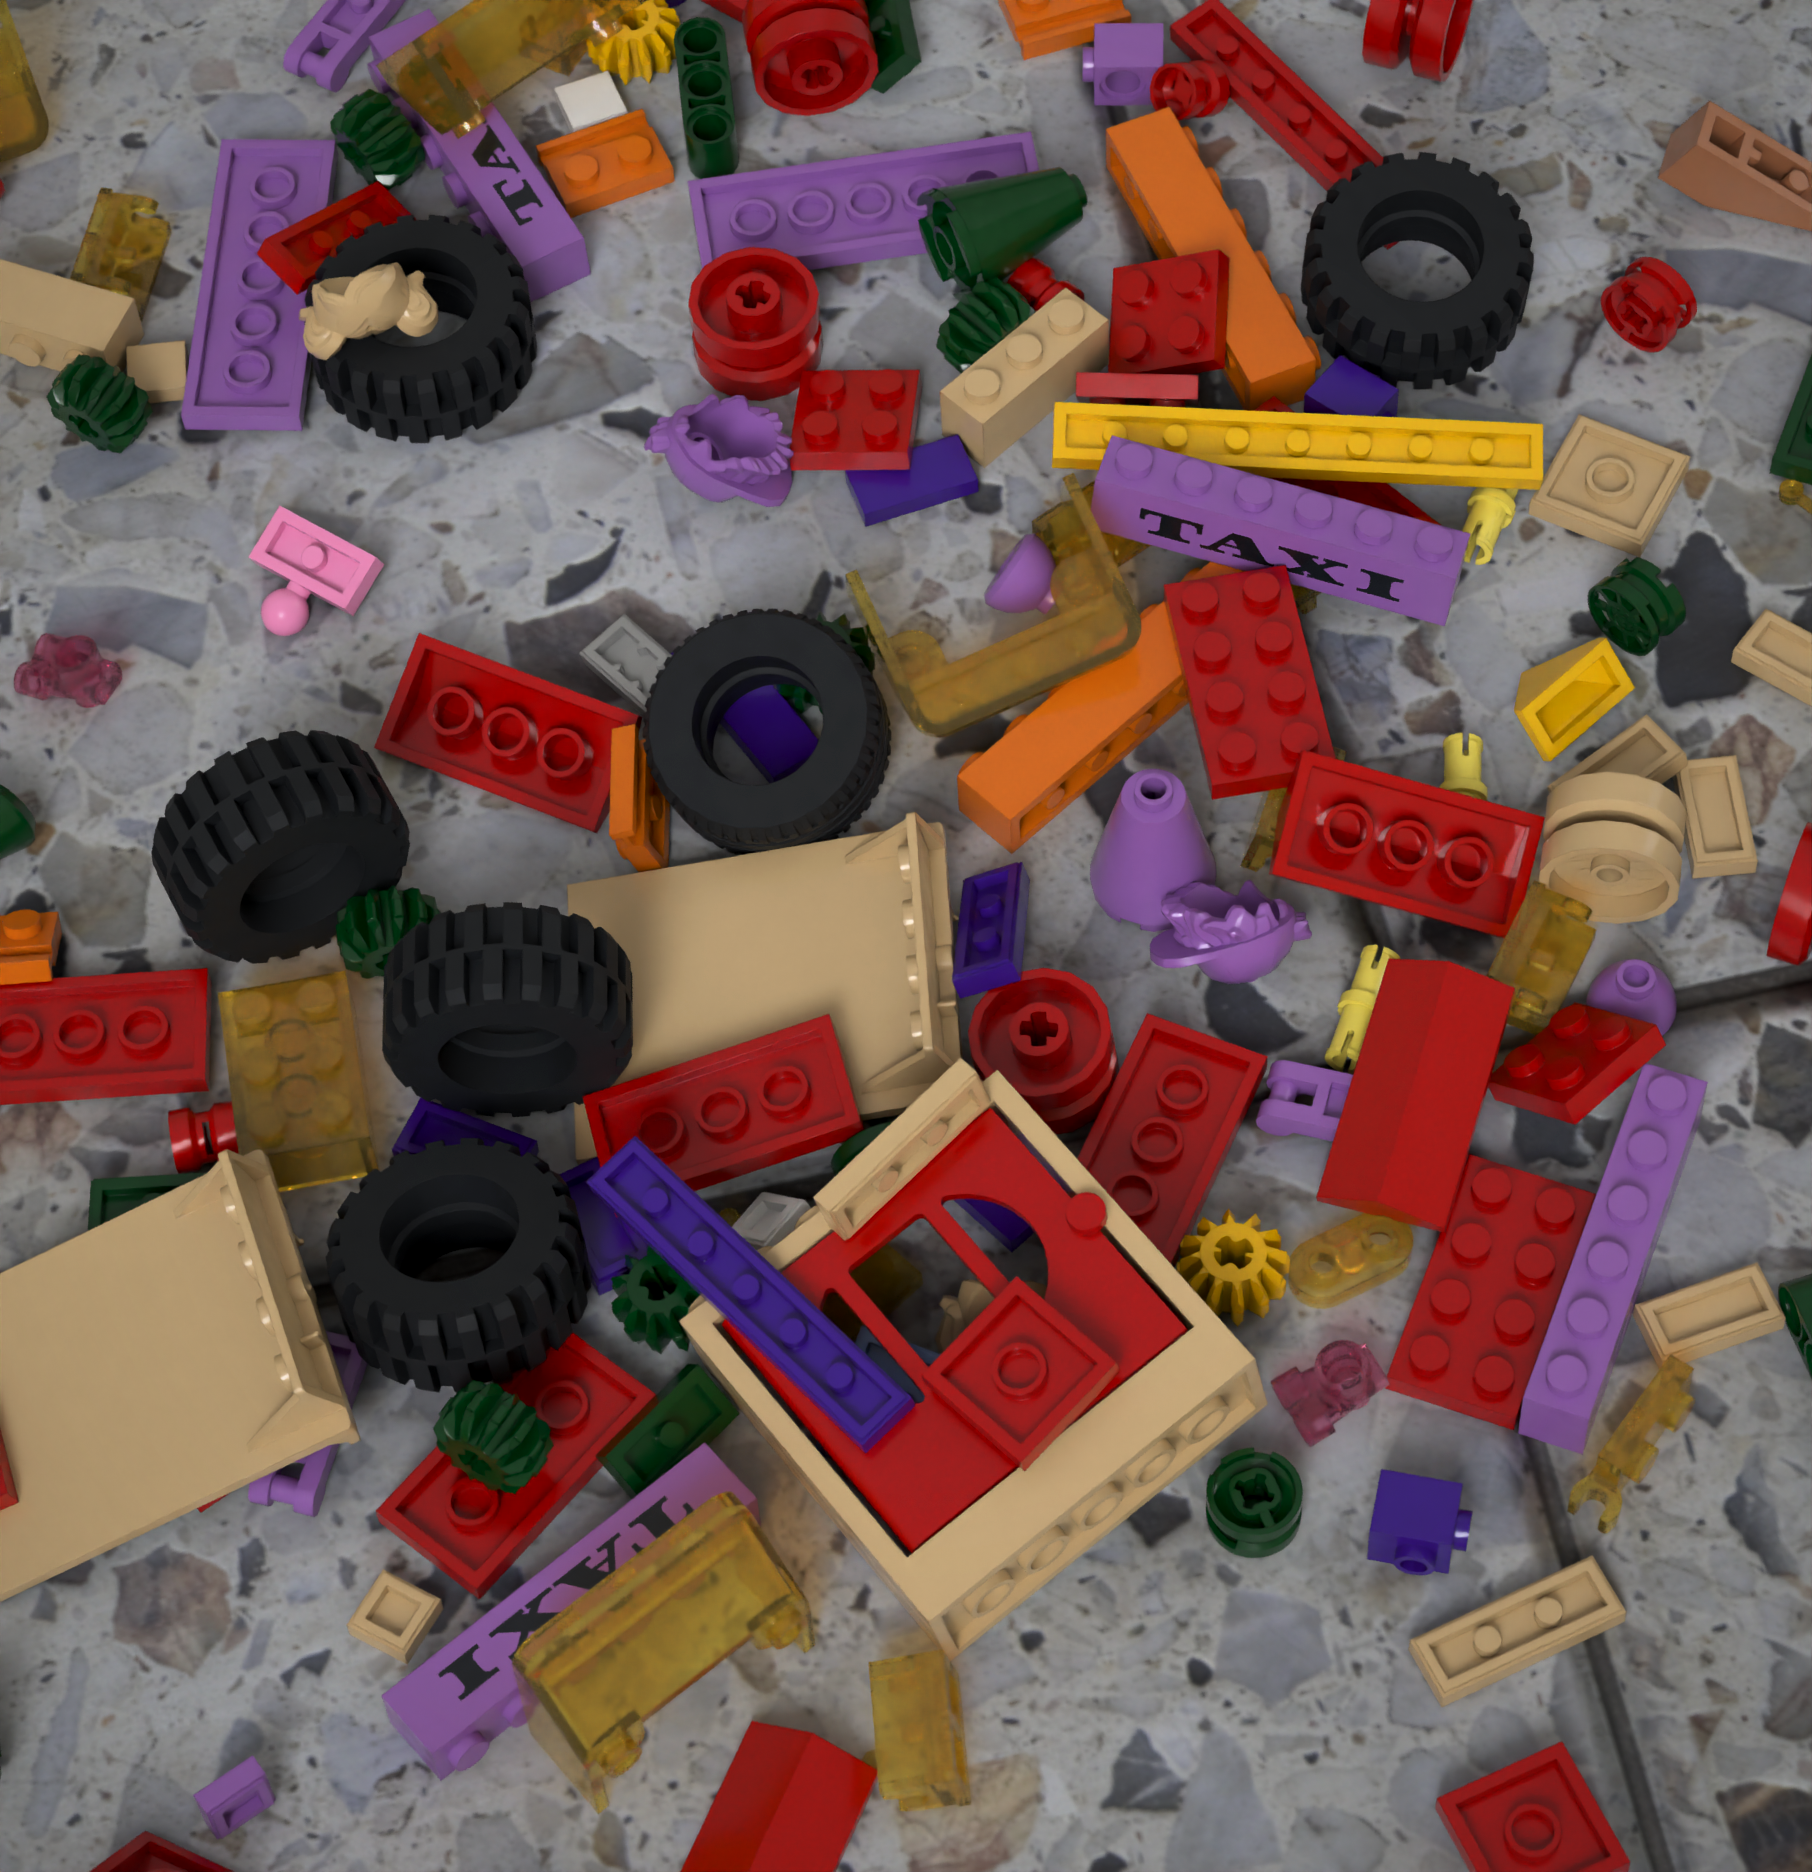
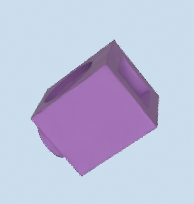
[1083,23,1163,105]

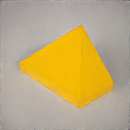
[1514,637,1635,762]

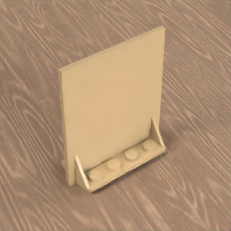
[567,812,963,1165]
[0,1149,361,1602]

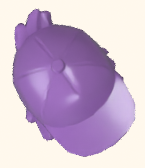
[644,394,794,507]
[1150,880,1312,984]

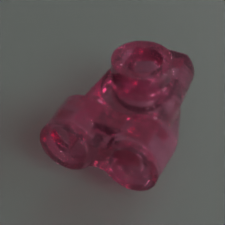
[14,633,122,708]
[1269,1340,1390,1448]

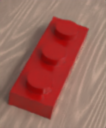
[257,181,417,295]

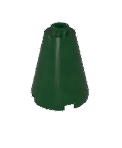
[917,167,1087,301]

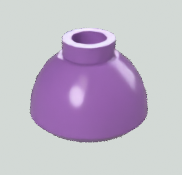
[984,533,1066,615]
[1586,959,1677,1036]

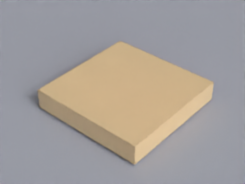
[1528,414,1690,557]

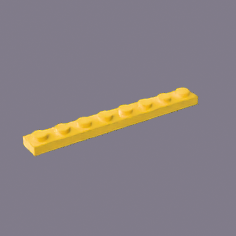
[1052,402,1543,490]

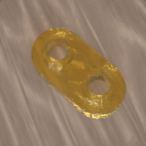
[1288,1213,1413,1309]

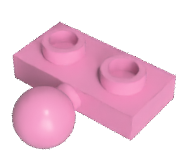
[249,505,384,636]

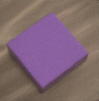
[193,1755,276,1839]

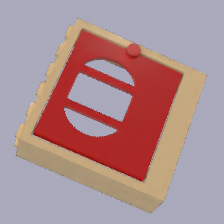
[679,1070,1268,1662]

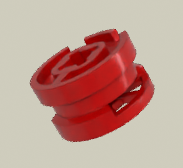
[1601,256,1697,353]

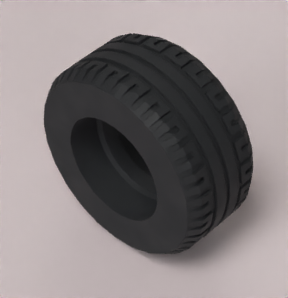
[642,609,891,855]

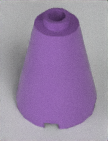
[1090,769,1216,932]

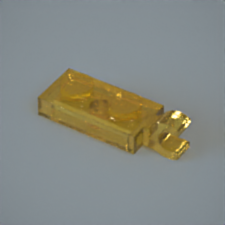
[1567,1355,1696,1534]

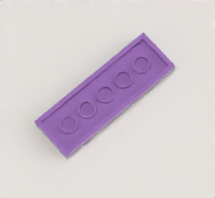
[688,131,1039,270]
[181,139,339,431]

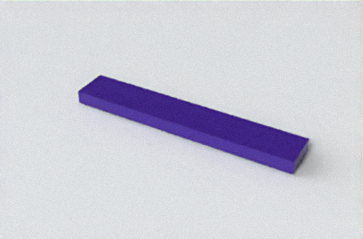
[586,1136,915,1453]

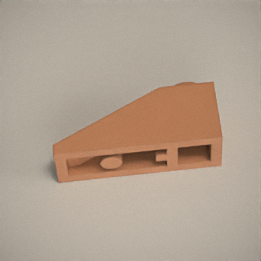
[1658,100,1812,231]

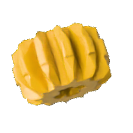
[586,0,680,86]
[1176,1208,1290,1327]

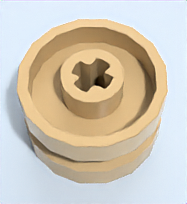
[1538,772,1686,924]

